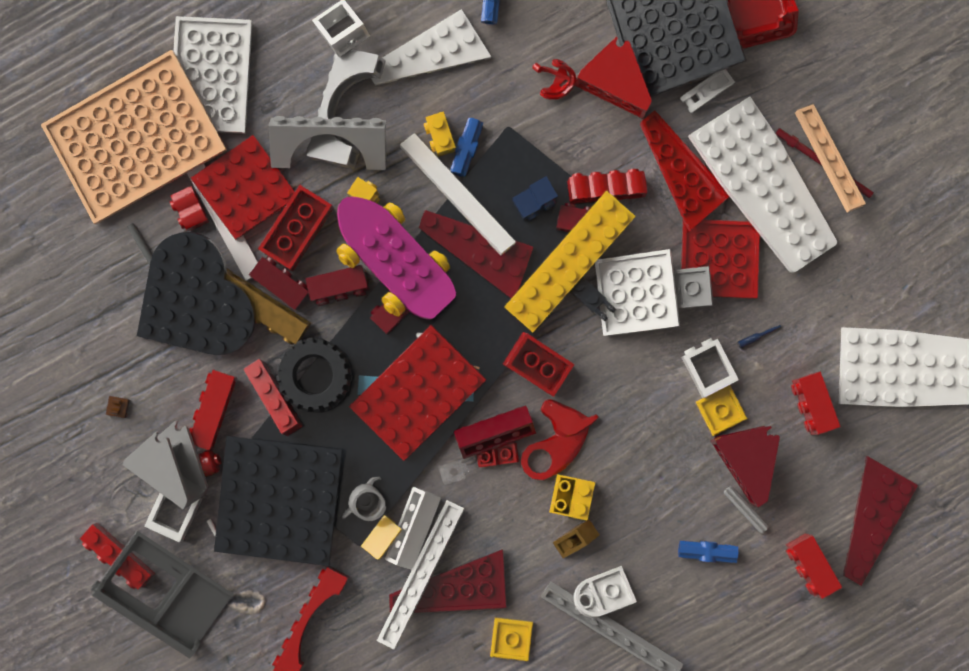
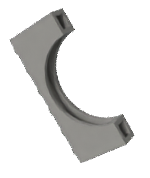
[306,49,386,169]
[269,116,387,170]

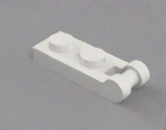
[680,69,735,114]

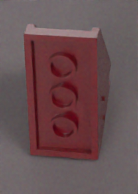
[710,426,780,507]

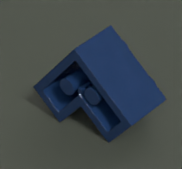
[512,176,558,221]

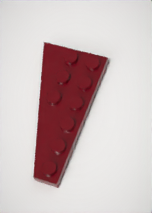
[843,456,918,586]

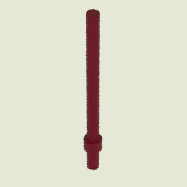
[775,128,874,198]

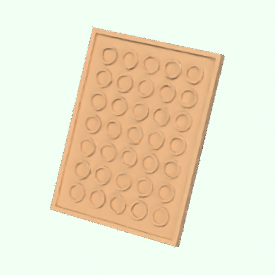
[41,50,227,224]

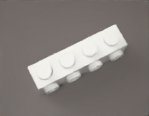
[385,487,441,570]

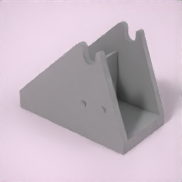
[123,420,208,509]

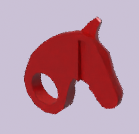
[521,399,599,480]

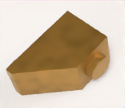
[552,519,600,558]

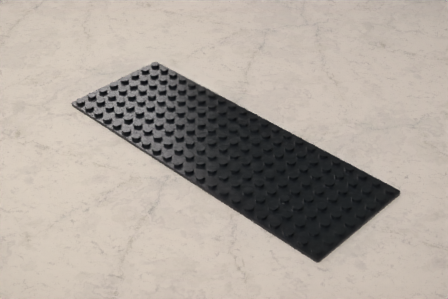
[252,127,596,546]

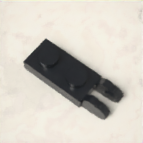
[570,277,616,322]

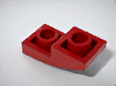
[477,443,519,468]

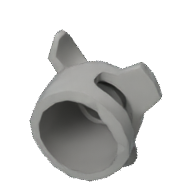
[341,477,386,521]

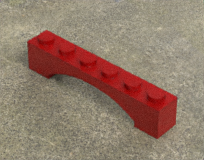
[272,566,349,671]

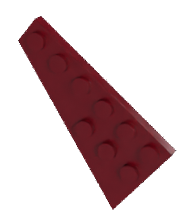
[419,210,533,298]
[389,549,506,613]

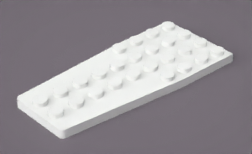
[688,97,837,273]
[839,327,969,407]

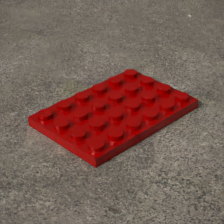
[349,325,486,461]

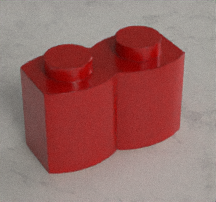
[170,186,209,231]

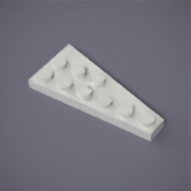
[371,9,491,86]

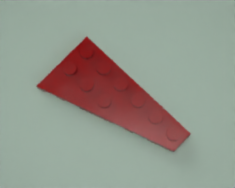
[640,110,730,231]

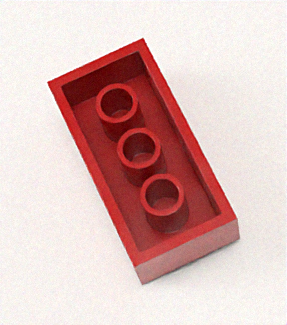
[258,185,334,272]

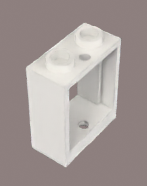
[312,0,370,57]
[681,338,739,398]
[144,493,202,542]

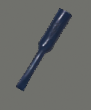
[737,325,781,348]

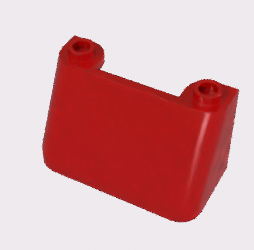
[727,0,799,49]

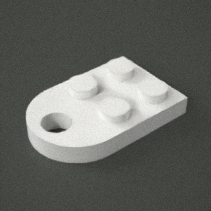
[574,566,637,618]

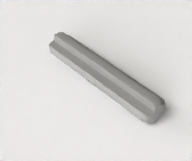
[724,486,769,533]

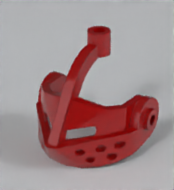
[532,59,576,100]

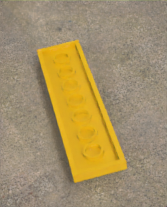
[504,191,636,332]

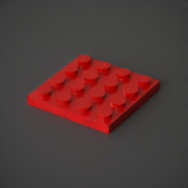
[191,135,295,241]
[681,220,760,299]

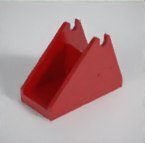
[575,37,652,119]

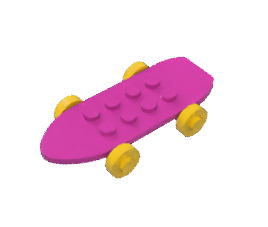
[336,197,456,320]

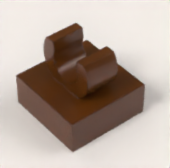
[106,396,130,418]

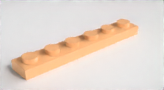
[795,104,866,213]

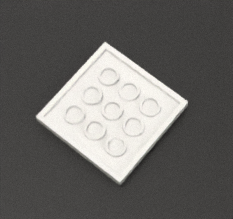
[595,249,680,336]

